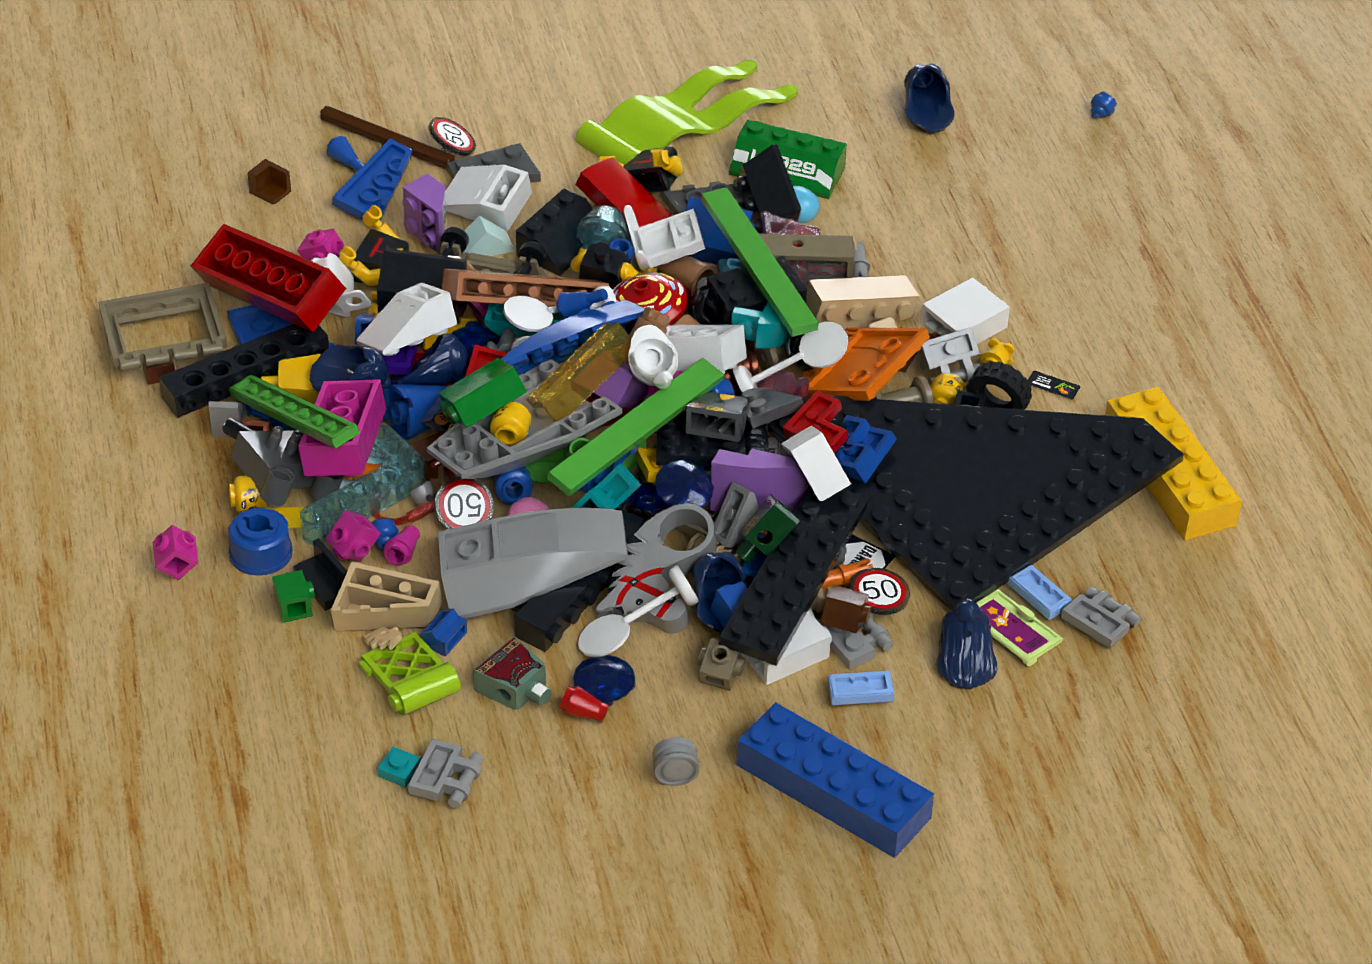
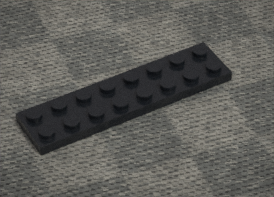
[719,485,869,666]

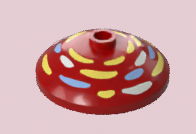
[612,272,688,325]

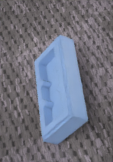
[1008,565,1073,620]
[827,671,895,705]

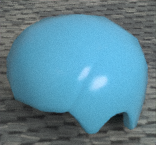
[793,186,819,223]

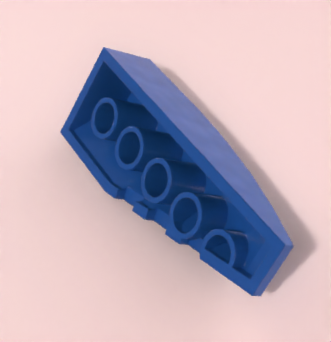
[501,300,645,375]

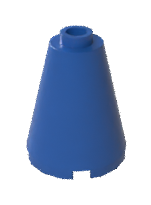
[383,384,447,442]

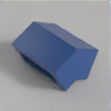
[420,608,467,657]

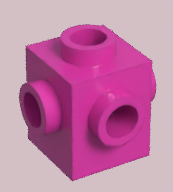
[297,228,345,261]
[325,510,381,562]
[152,525,198,580]

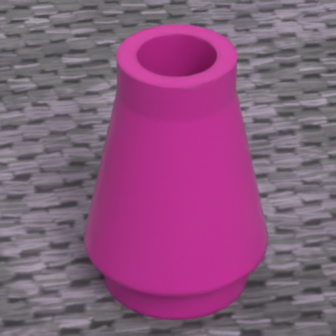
[384,525,420,566]

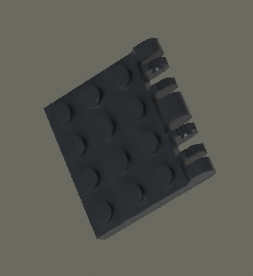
[656,412,769,467]

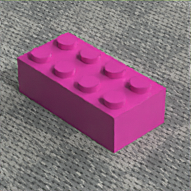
[298,379,386,477]

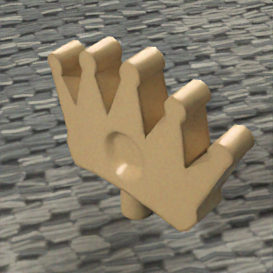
[363,626,402,650]

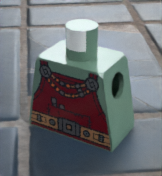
[473,637,552,710]

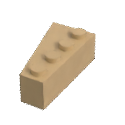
[806,275,920,330]

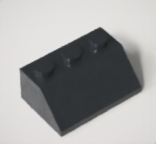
[736,144,801,234]
[516,188,608,276]
[377,248,468,324]

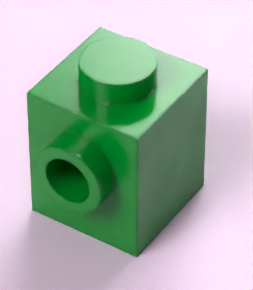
[272,570,315,623]

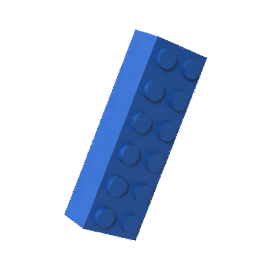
[737,702,934,858]

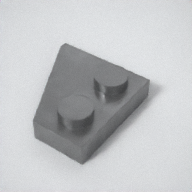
[739,387,804,428]

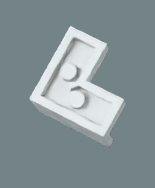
[781,425,851,501]

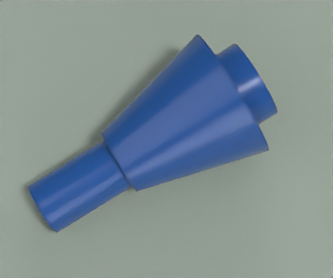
[326,136,364,172]
[556,289,608,318]

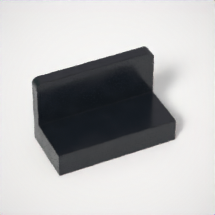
[293,538,347,611]

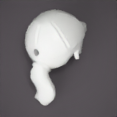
[628,325,678,389]

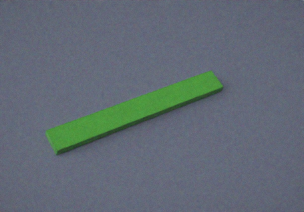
[701,187,819,337]
[547,358,725,496]
[228,375,360,449]

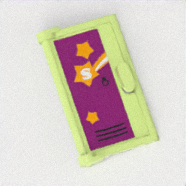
[976,589,1063,667]

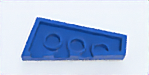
[332,139,412,221]

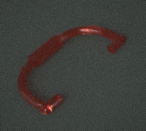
[364,460,456,526]

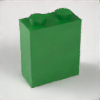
[438,358,527,428]

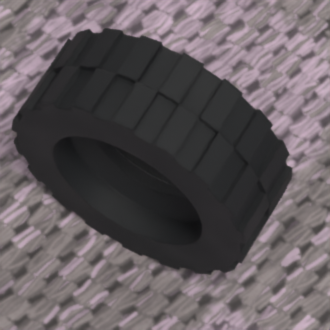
[965,361,1032,410]

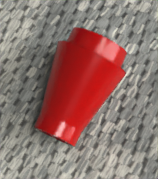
[560,686,609,723]

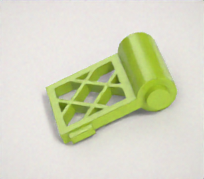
[359,632,461,716]

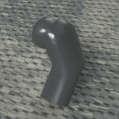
[483,328,515,353]

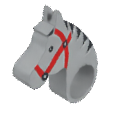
[596,504,717,634]

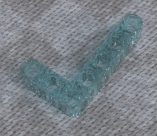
[300,422,426,545]

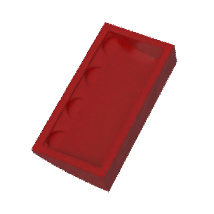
[575,158,672,241]

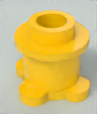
[979,338,1015,365]

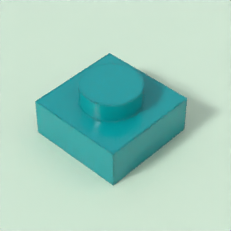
[377,746,421,788]

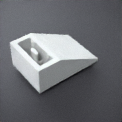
[446,165,532,232]
[356,283,457,356]

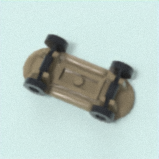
[436,227,547,276]

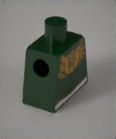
[735,494,800,564]

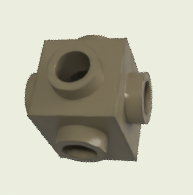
[698,638,745,691]

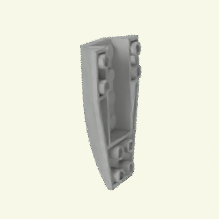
[427,359,622,479]
[438,508,628,619]

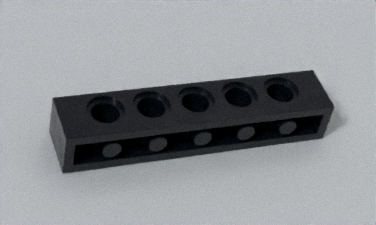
[159,324,329,418]

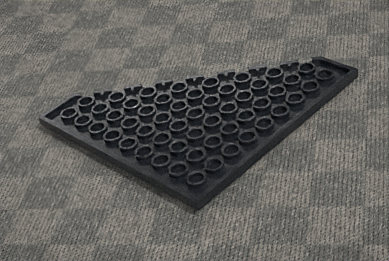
[768,396,1184,610]

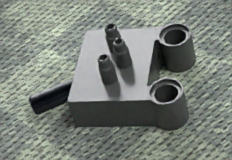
[222,418,344,506]

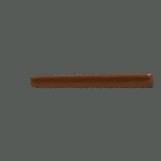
[320,106,455,169]

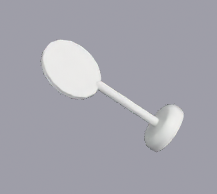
[503,285,617,332]
[733,322,849,393]
[578,565,699,658]

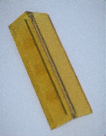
[526,322,631,422]

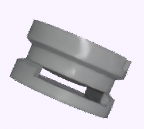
[653,737,699,786]

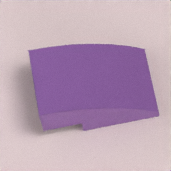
[710,449,808,512]

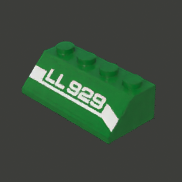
[729,119,847,199]

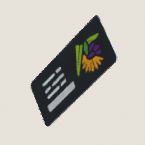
[1028,371,1081,399]

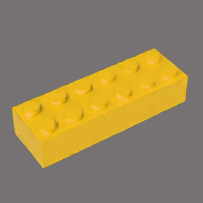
[1105,387,1242,541]

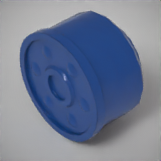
[228,508,293,576]

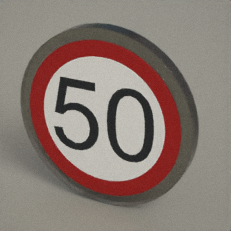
[428,117,476,156]
[434,477,494,530]
[849,568,910,615]

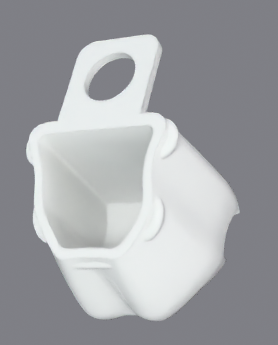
[311,253,371,317]

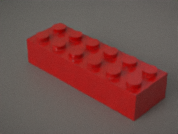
[190,223,347,332]

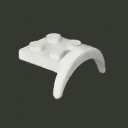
[624,205,705,270]

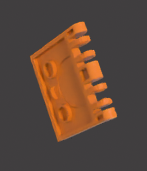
[783,328,930,401]

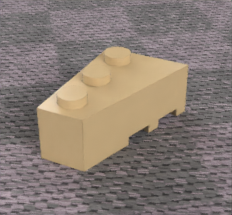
[331,561,442,631]

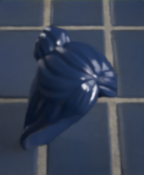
[904,64,955,134]
[391,334,468,385]
[310,345,392,392]
[692,552,747,634]
[936,598,998,690]

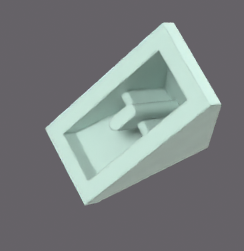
[464,215,514,256]

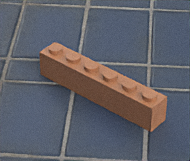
[442,268,609,307]

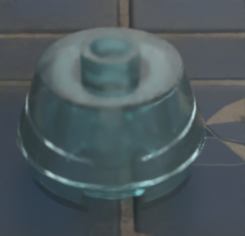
[576,205,629,250]

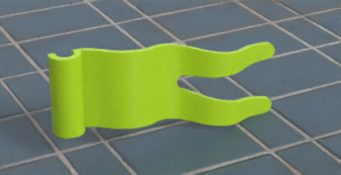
[576,60,798,165]

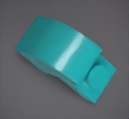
[732,302,790,348]
[572,463,641,510]

